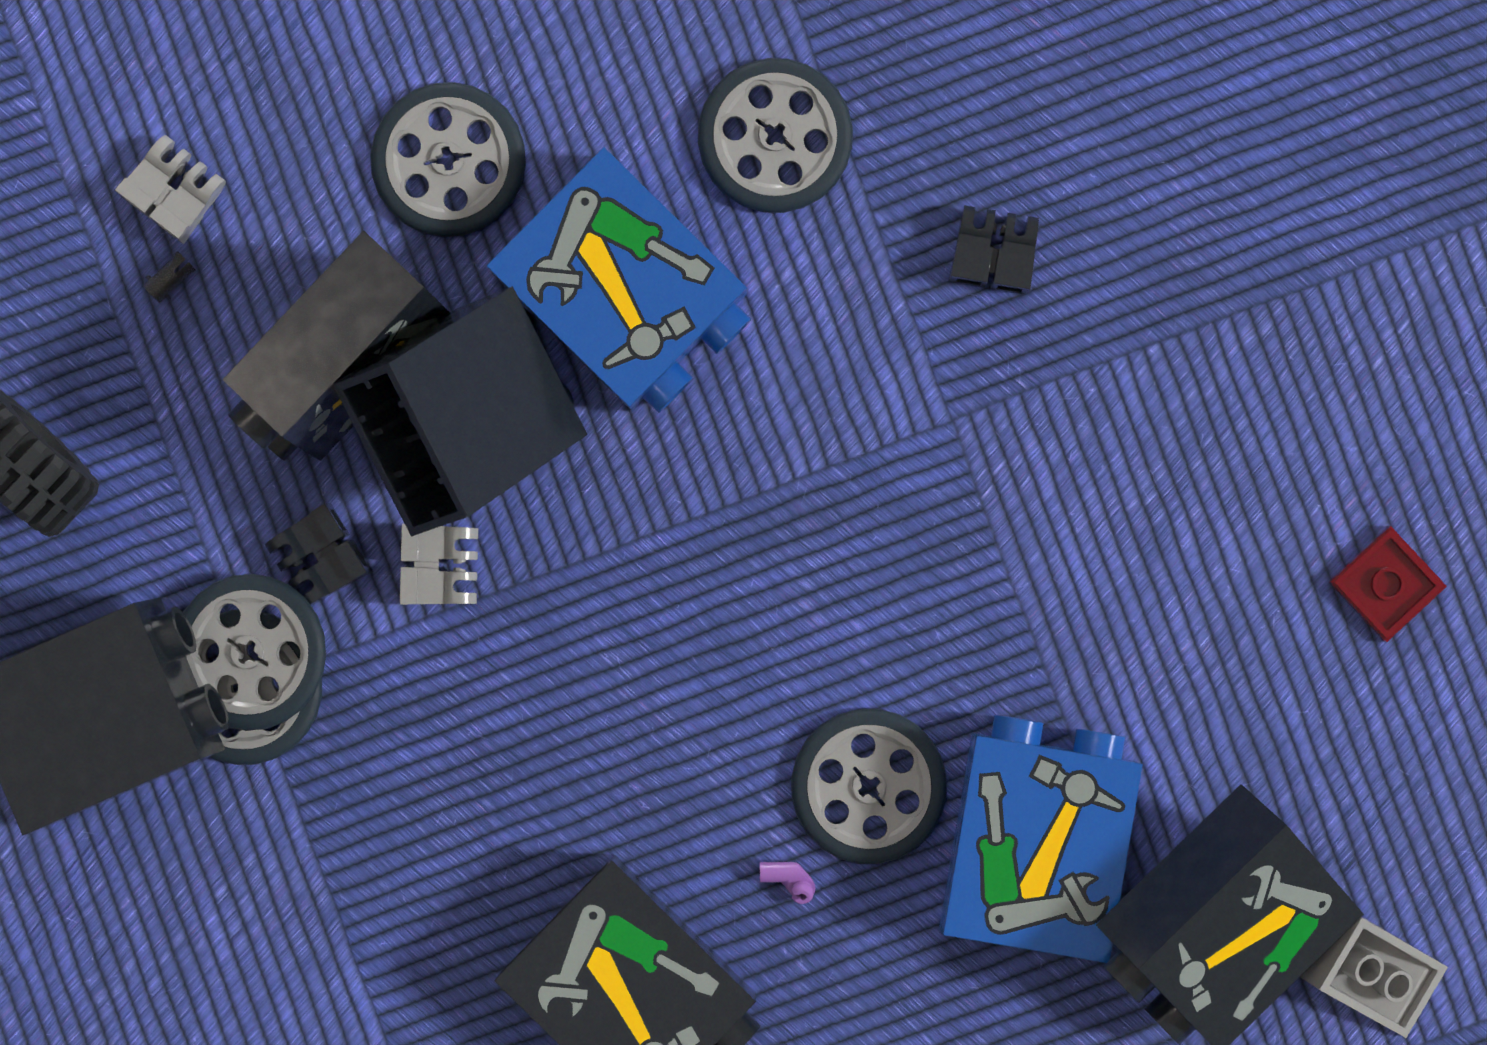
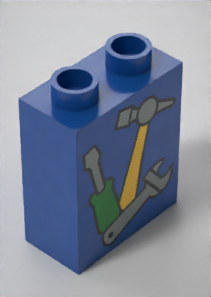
[486,147,751,413]
[939,715,1143,963]

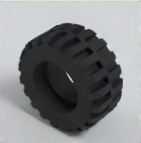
[0,389,99,537]

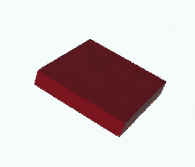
[1329,526,1447,642]

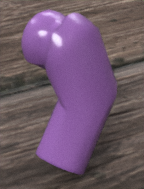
[760,862,816,904]

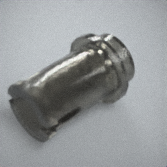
[143,251,196,304]

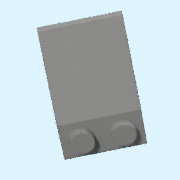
[1300,917,1448,1038]

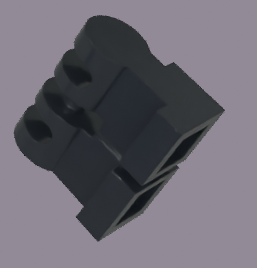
[948,205,1039,295]
[265,503,372,606]

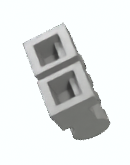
[115,135,226,244]
[400,524,479,605]

